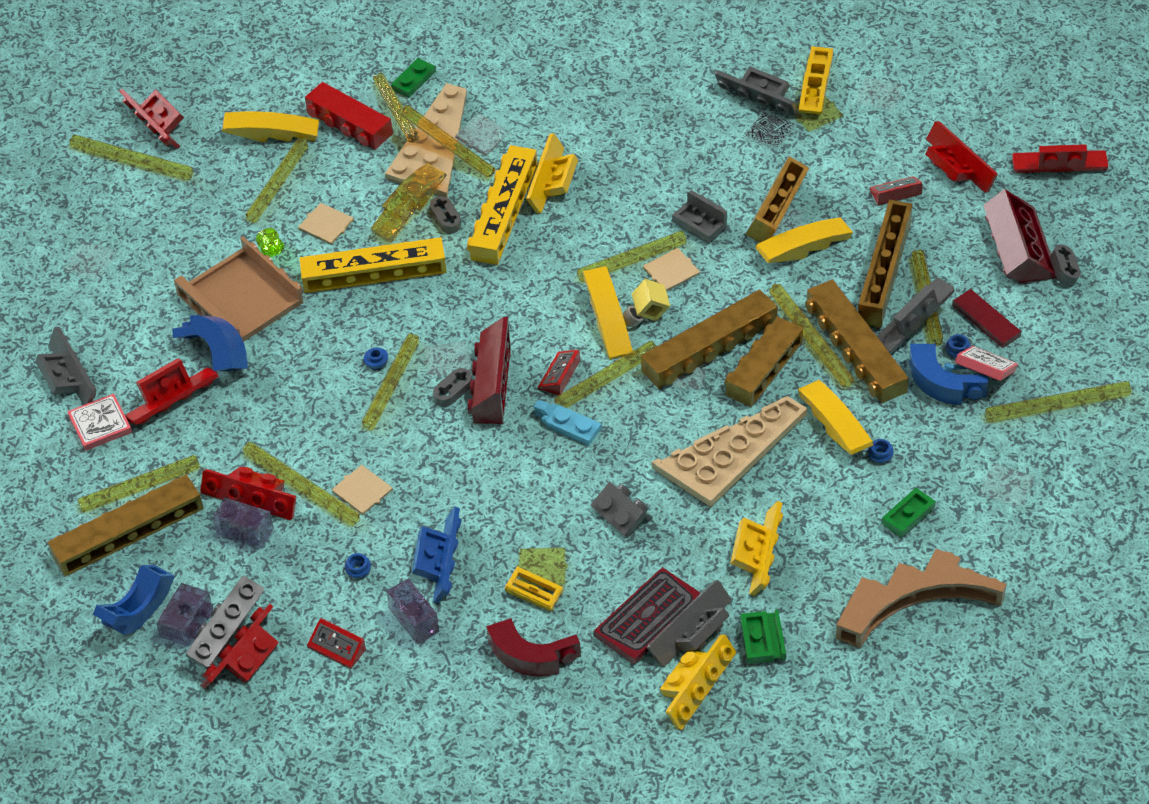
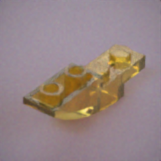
[370,163,447,243]

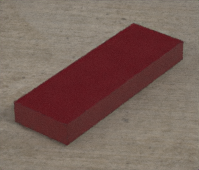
[952,289,1021,348]

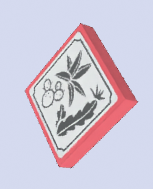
[955,346,1018,381]
[67,394,132,451]

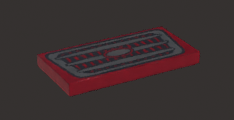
[594,567,701,664]

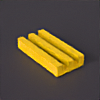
[505,566,564,612]

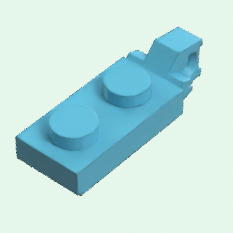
[533,400,602,446]

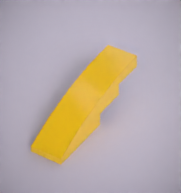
[799,46,833,114]
[222,111,319,142]
[756,217,853,263]
[583,266,633,360]
[798,380,873,455]

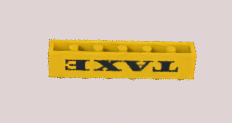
[467,145,538,265]
[299,237,447,293]

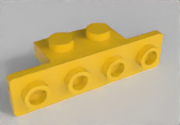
[526,133,578,214]
[730,501,783,596]
[660,634,736,730]

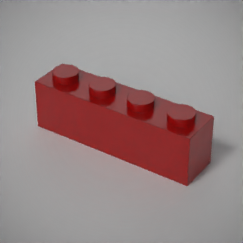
[305,81,393,150]

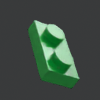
[391,58,436,98]
[882,488,936,538]

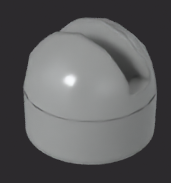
[623,306,644,327]

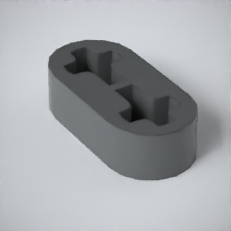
[430,196,461,234]
[1050,244,1081,286]
[433,368,472,407]

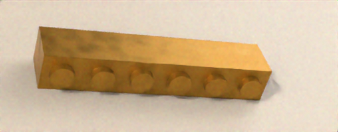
[858,200,913,328]
[805,279,909,404]
[641,289,778,389]
[47,474,204,577]

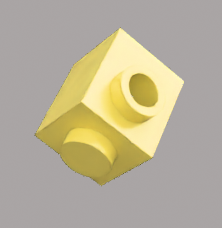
[631,279,670,321]

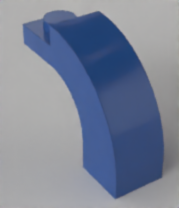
[172,315,248,371]
[909,344,988,405]
[93,565,175,635]

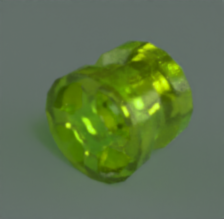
[255,228,284,257]

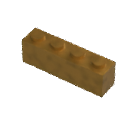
[745,156,809,243]
[724,316,803,408]

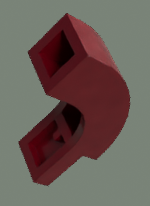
[486,618,581,676]

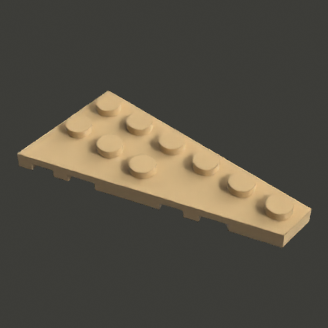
[385,83,467,198]
[651,396,807,507]

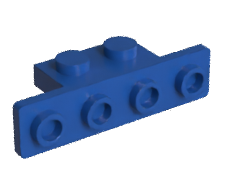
[412,507,462,603]

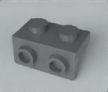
[672,190,727,243]
[590,481,653,538]

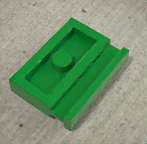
[740,610,786,664]

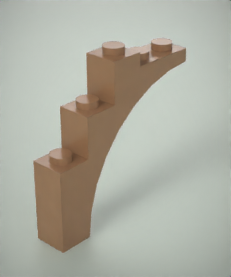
[836,549,1007,648]

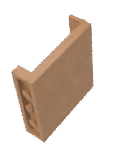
[174,237,303,342]

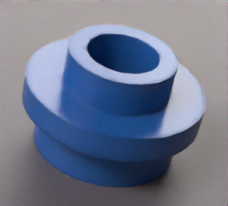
[945,334,971,357]
[364,347,389,370]
[868,439,894,463]
[345,553,371,578]

